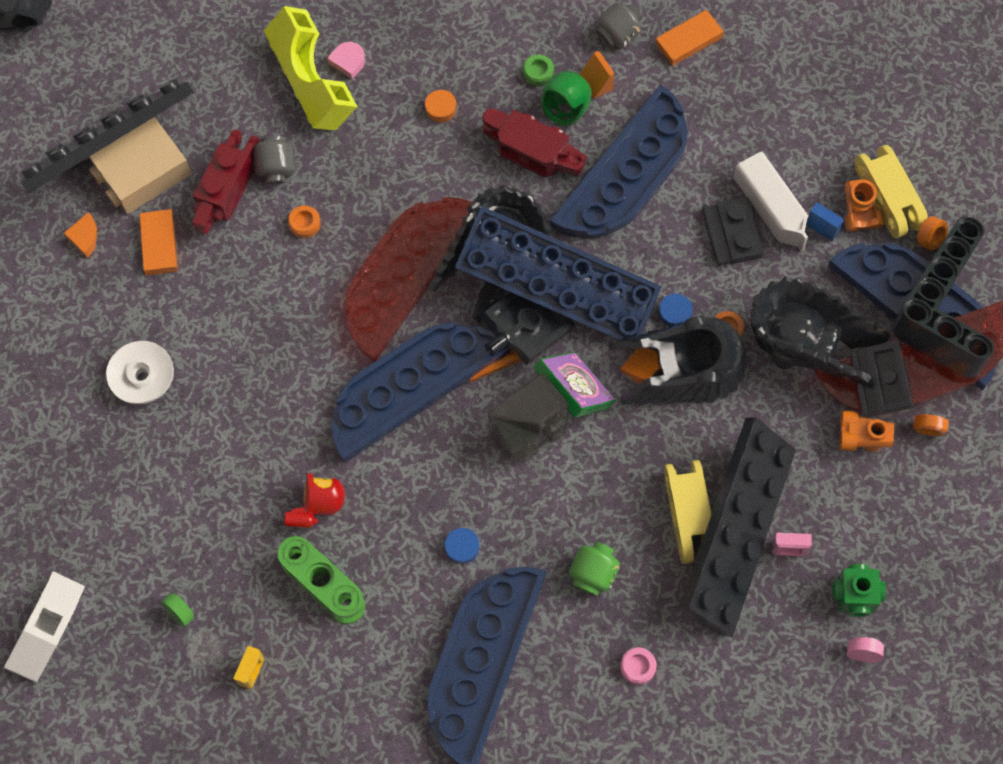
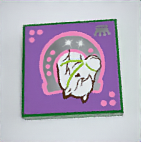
[533,352,616,418]

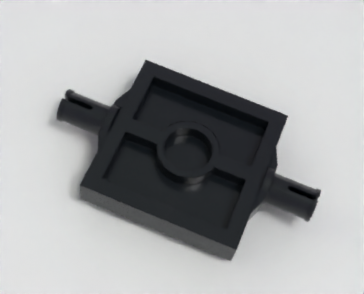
[482,293,575,365]

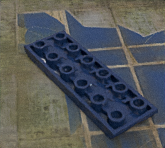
[454,206,662,341]

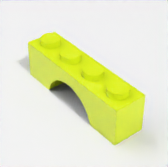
[264,6,357,130]

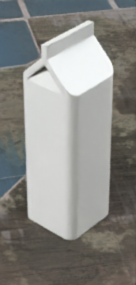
[733,152,808,252]

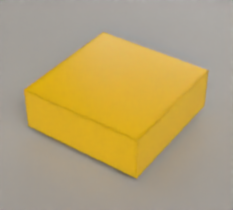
[233,646,265,690]

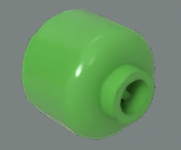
[569,541,620,596]

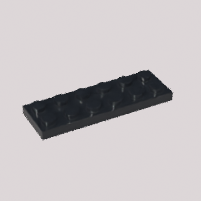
[679,417,796,637]

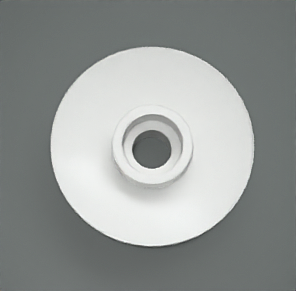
[106,341,174,404]

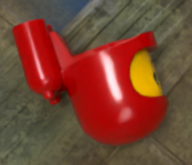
[283,473,345,528]

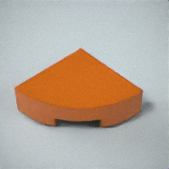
[64,212,97,258]

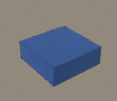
[806,203,844,242]

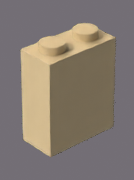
[89,117,192,214]

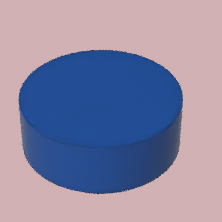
[659,294,693,327]
[445,528,480,564]

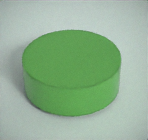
[523,55,554,86]
[161,593,194,627]

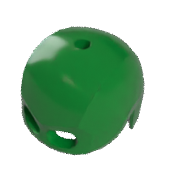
[541,71,592,126]

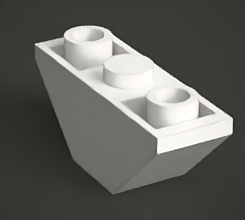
[4,572,85,682]

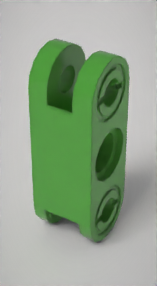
[277,536,366,624]

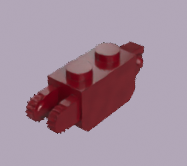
[482,108,587,177]
[192,129,261,235]

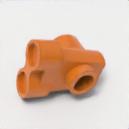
[844,179,884,232]
[839,411,894,452]

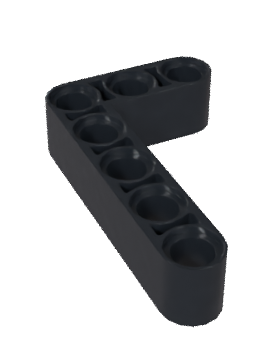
[892,216,994,378]

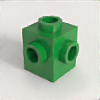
[832,564,886,617]

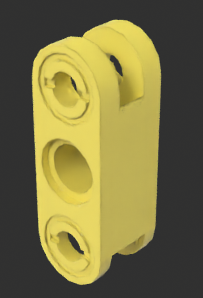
[854,145,928,239]
[664,460,711,564]

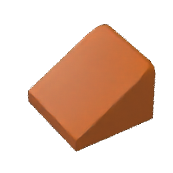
[579,51,615,98]
[620,348,661,384]

